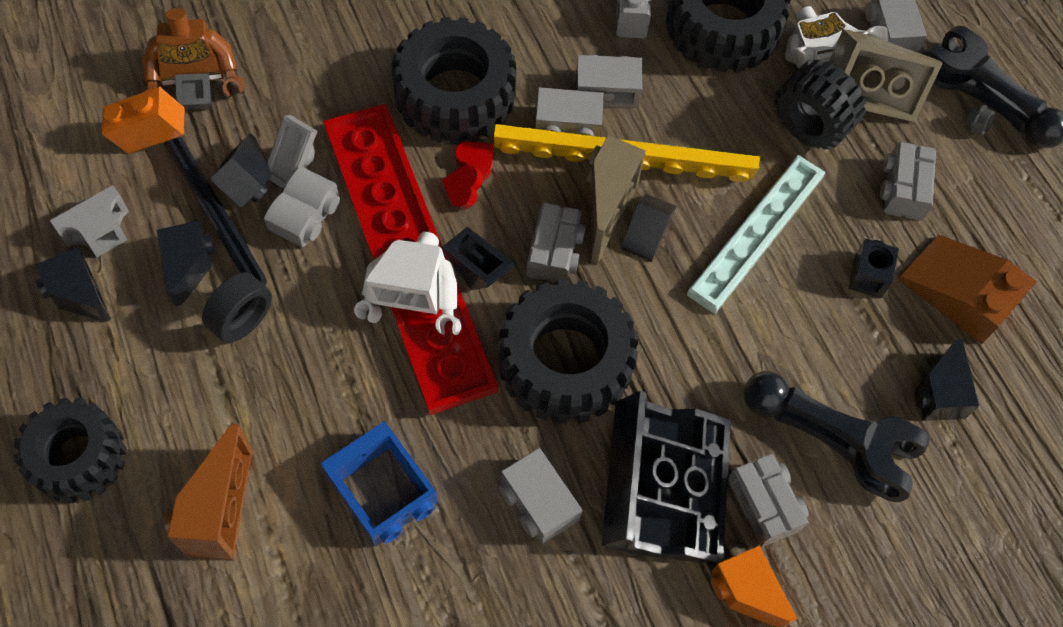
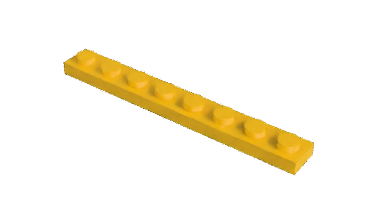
[494,124,760,182]

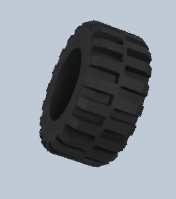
[666,0,791,72]
[392,17,517,144]
[498,279,639,424]

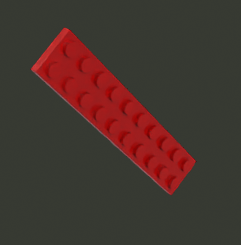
[323,103,498,416]

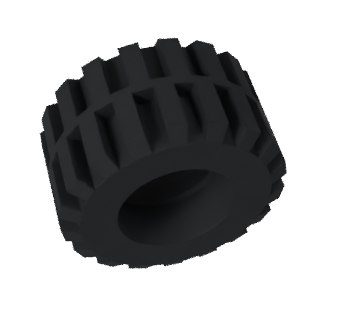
[774,60,866,150]
[13,398,126,503]

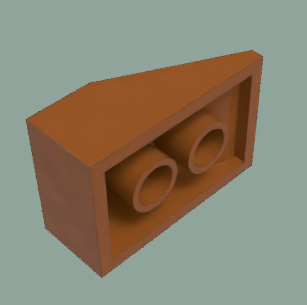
[898,235,1037,344]
[165,424,253,560]

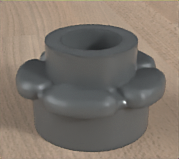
[966,105,995,135]

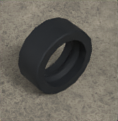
[202,272,272,343]

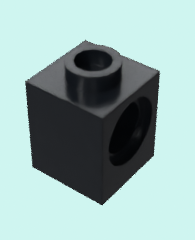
[848,238,899,298]

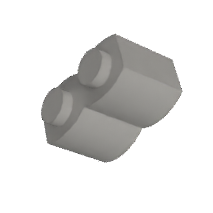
[264,167,340,247]

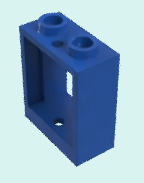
[320,421,438,546]

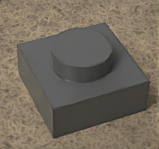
[175,73,212,110]

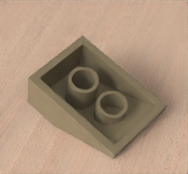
[829,29,943,122]
[586,135,646,264]

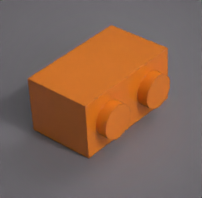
[101,87,185,154]

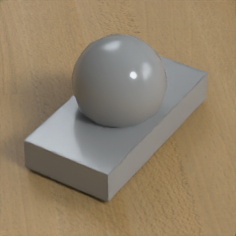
[267,115,318,189]

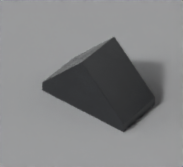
[621,194,677,262]
[442,227,514,290]

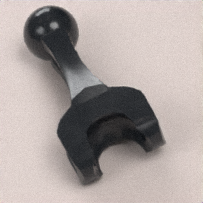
[921,26,1063,149]
[743,371,929,502]

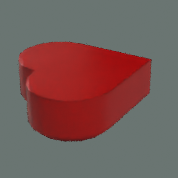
[455,142,494,180]
[442,165,483,210]

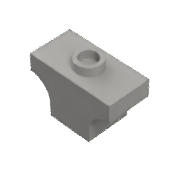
[50,185,129,257]

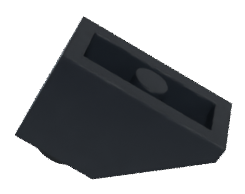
[210,133,272,208]
[156,220,215,306]
[35,247,111,322]
[915,339,979,421]

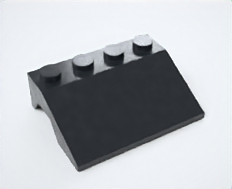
[601,390,731,565]

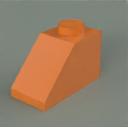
[711,545,797,627]

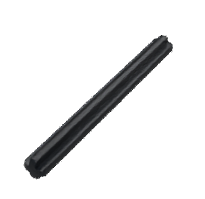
[164,136,267,285]

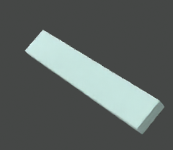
[687,155,826,314]

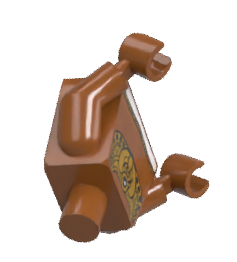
[142,8,245,96]

